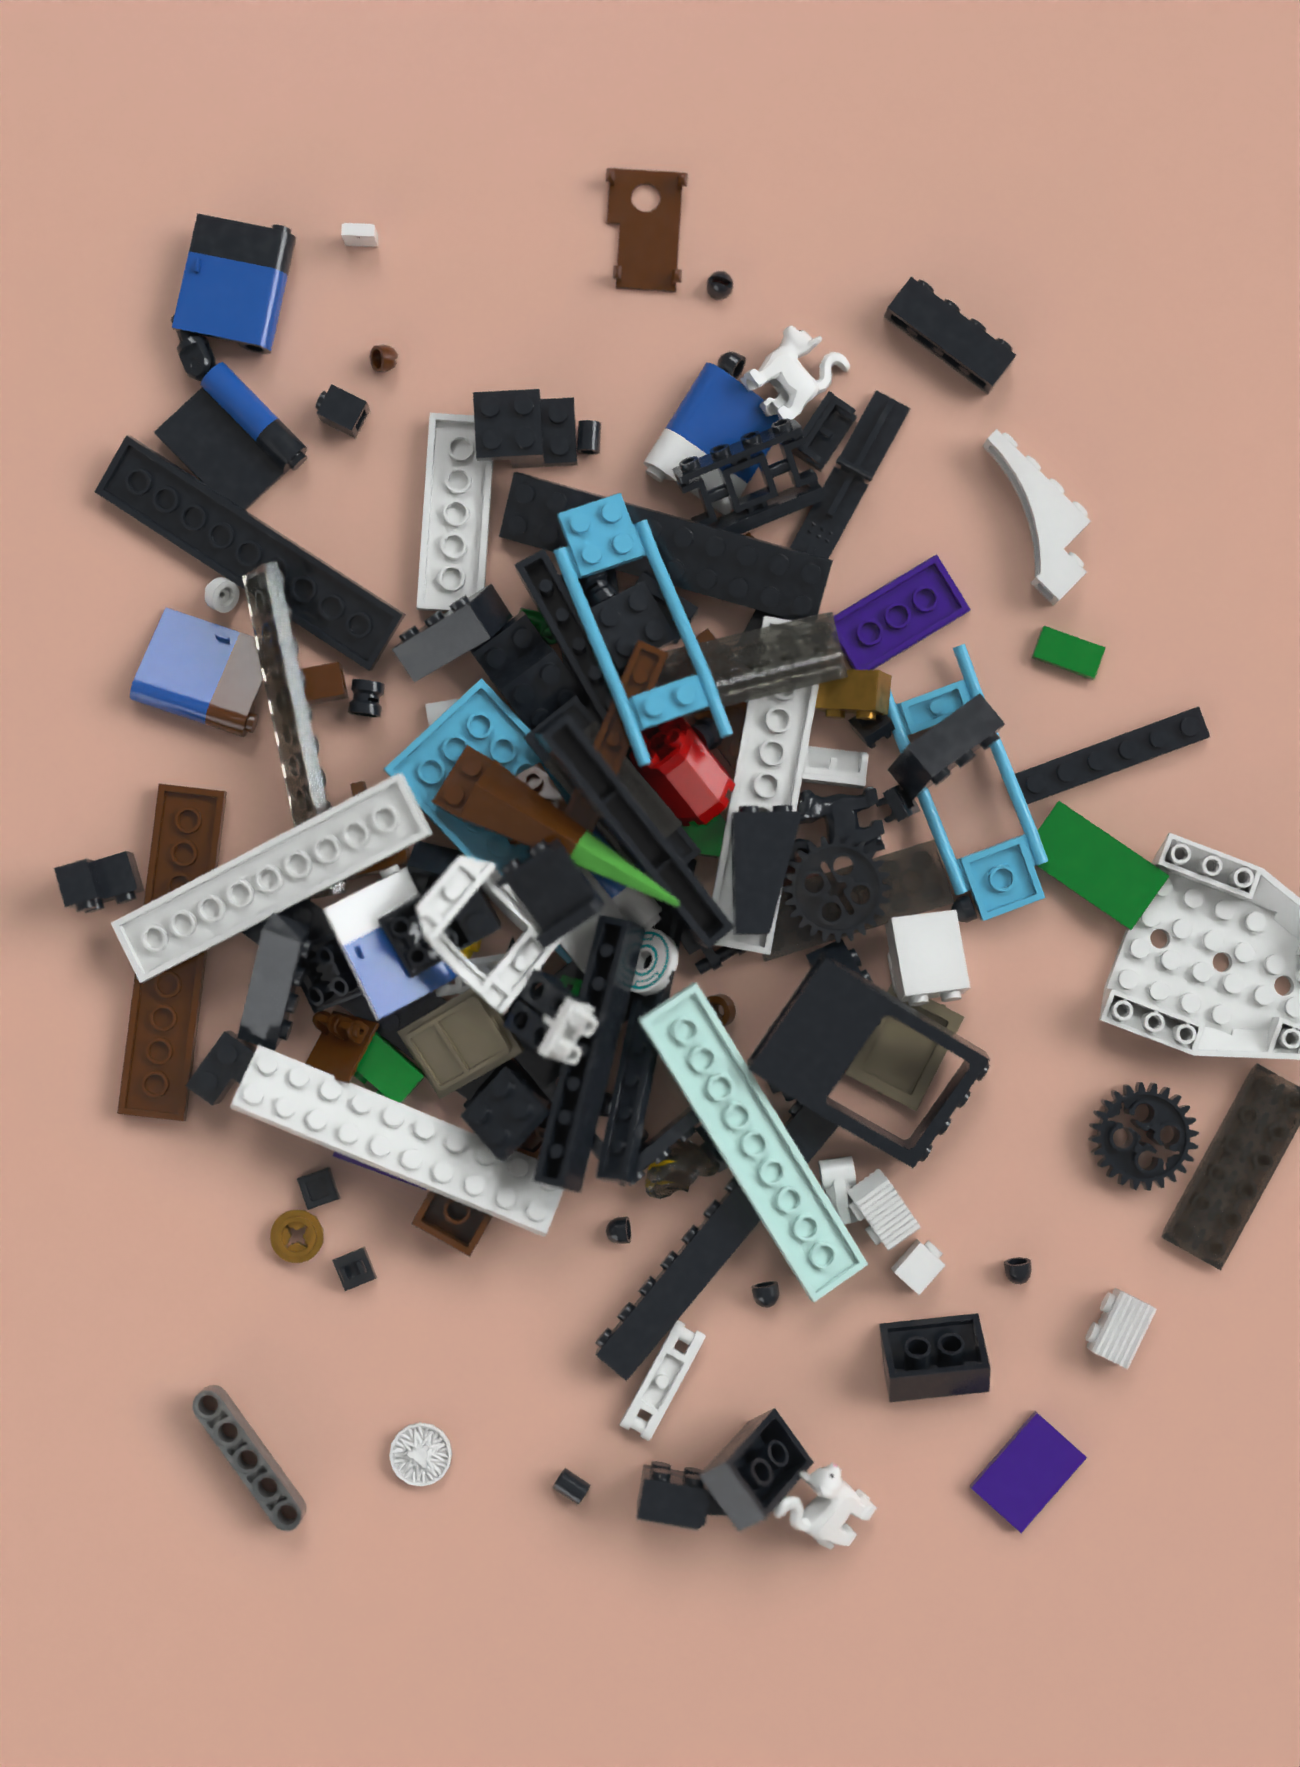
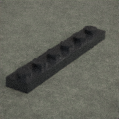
[1015,706,1210,805]

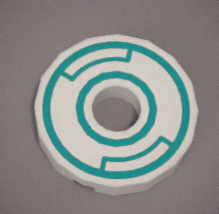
[630,928,678,996]

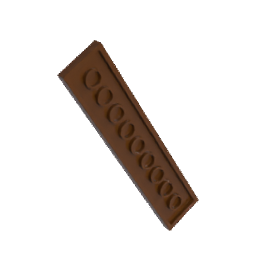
[117,784,227,1121]

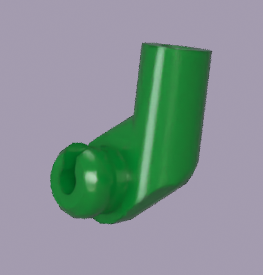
[519,607,557,645]

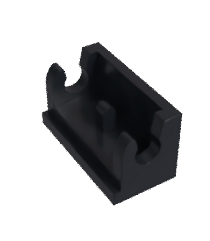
[791,391,857,472]

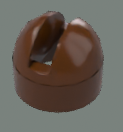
[370,345,398,372]

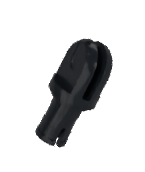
[171,316,217,381]

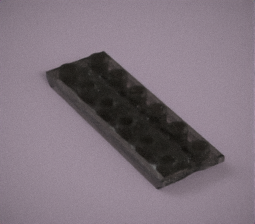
[654,612,848,719]
[1162,1063,1300,1270]

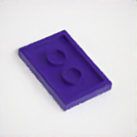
[970,1411,1087,1533]

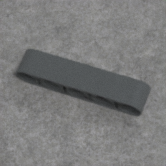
[192,1385,306,1531]

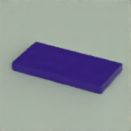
[824,554,971,670]

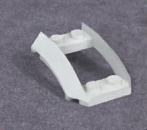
[415,856,565,1014]

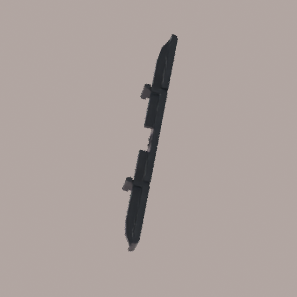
[730,390,911,670]

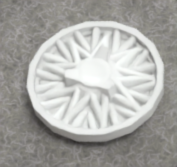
[389,1422,452,1487]

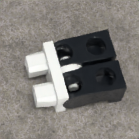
[503,969,598,1065]

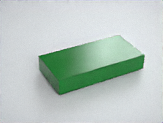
[1031,626,1106,680]

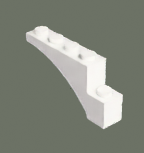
[983,429,1091,606]

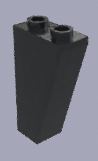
[731,805,801,935]

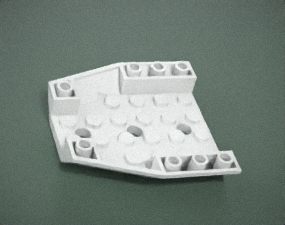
[1099,833,1300,1060]

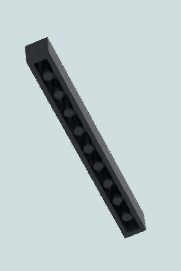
[595,1101,839,1381]

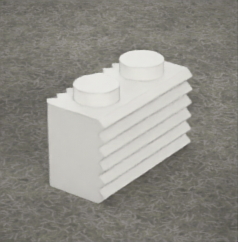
[847,1169,921,1251]
[1085,1288,1157,1369]

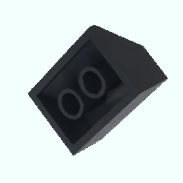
[879,1313,991,1402]

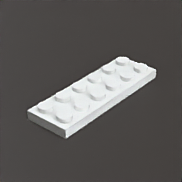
[416,413,493,612]

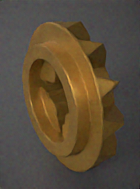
[270,1210,324,1263]

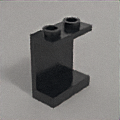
[495,838,605,949]

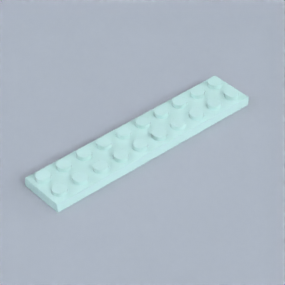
[637,982,868,1302]

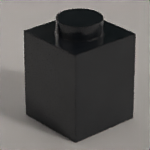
[316,384,370,439]

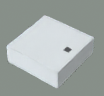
[341,223,378,247]

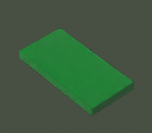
[1036,801,1170,931]

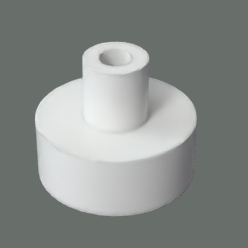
[205,577,240,613]

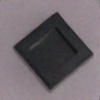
[297,1167,340,1210]

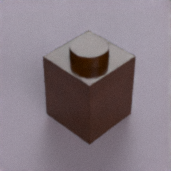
[296,662,349,706]

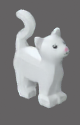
[740,325,850,420]
[774,1463,877,1550]

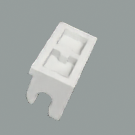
[802,745,869,789]

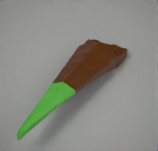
[432,745,680,907]

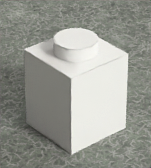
[890,1239,946,1295]

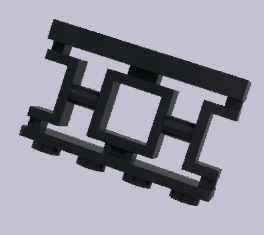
[672,418,826,534]

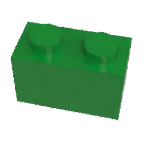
[353,1032,425,1104]

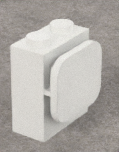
[885,910,970,1006]

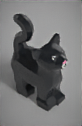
[788,786,885,867]

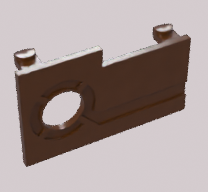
[606,168,688,292]

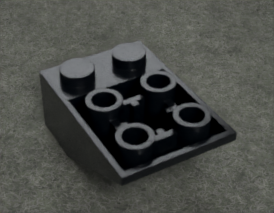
[377,882,501,978]
[301,931,364,1013]

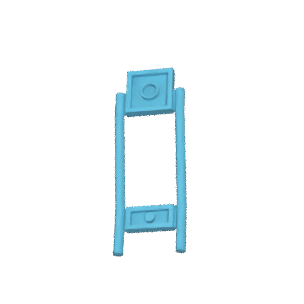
[554,493,733,767]
[887,644,1048,921]

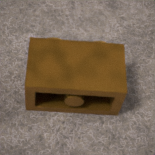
[815,669,892,720]

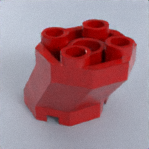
[629,717,735,826]

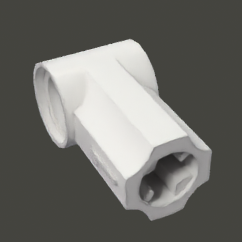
[818,1156,858,1224]

